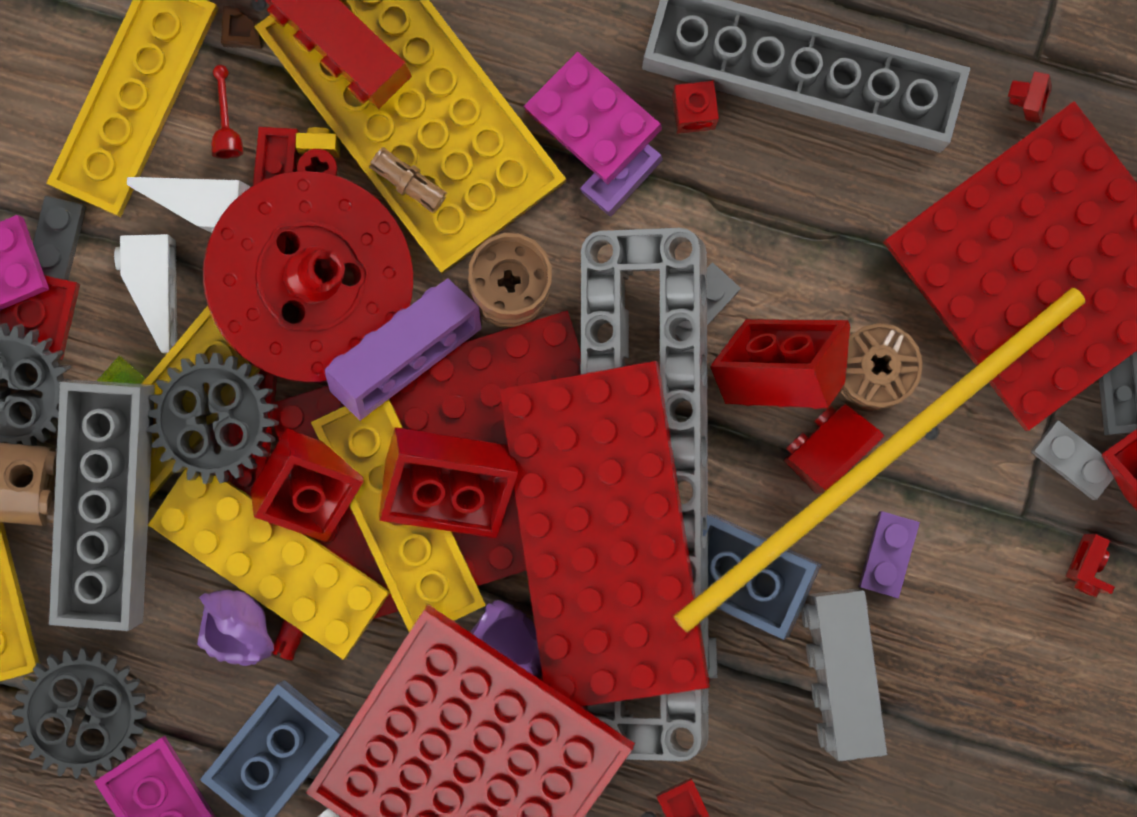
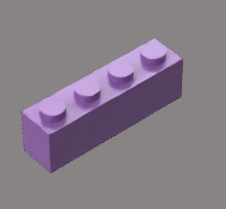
[324,278,482,420]

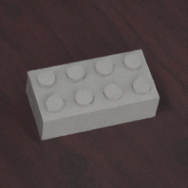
[801,589,887,761]

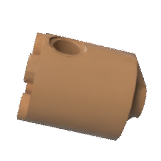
[0,443,57,526]

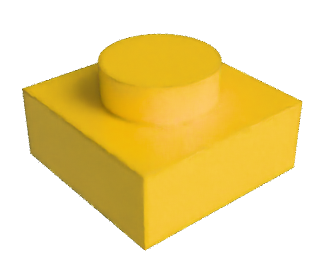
[296,127,340,158]

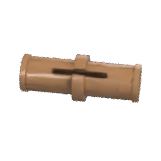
[369,147,448,213]

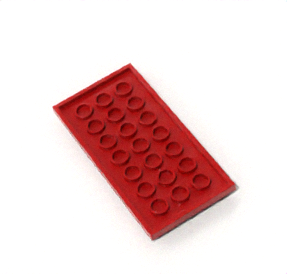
[499,361,710,707]

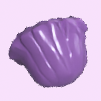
[197,590,274,666]
[470,600,542,679]

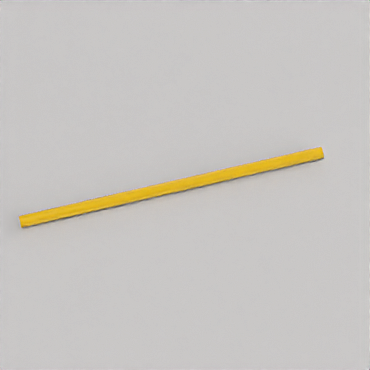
[674,288,1085,632]

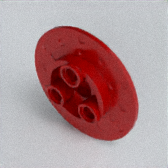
[203,171,413,382]

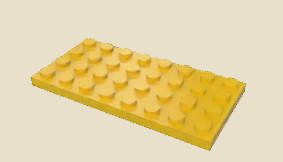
[254,0,566,275]

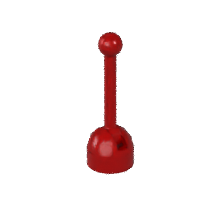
[211,65,243,159]

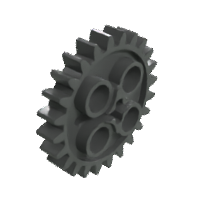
[0,323,71,446]
[146,353,279,484]
[12,646,147,779]

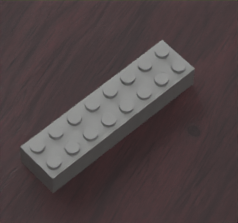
[642,0,970,153]

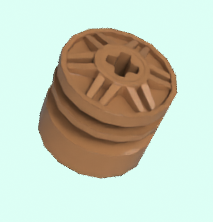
[468,233,552,328]
[838,323,923,412]

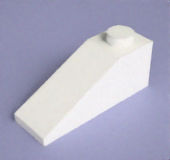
[127,177,250,233]
[114,234,177,355]

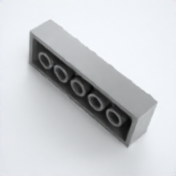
[49,380,155,631]

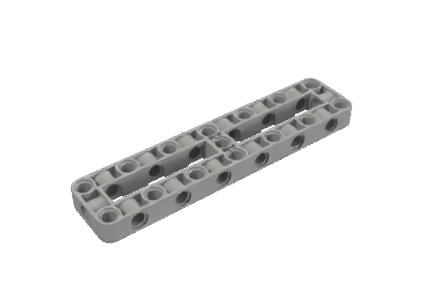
[581,228,709,761]

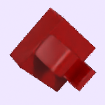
[1008,71,1052,124]

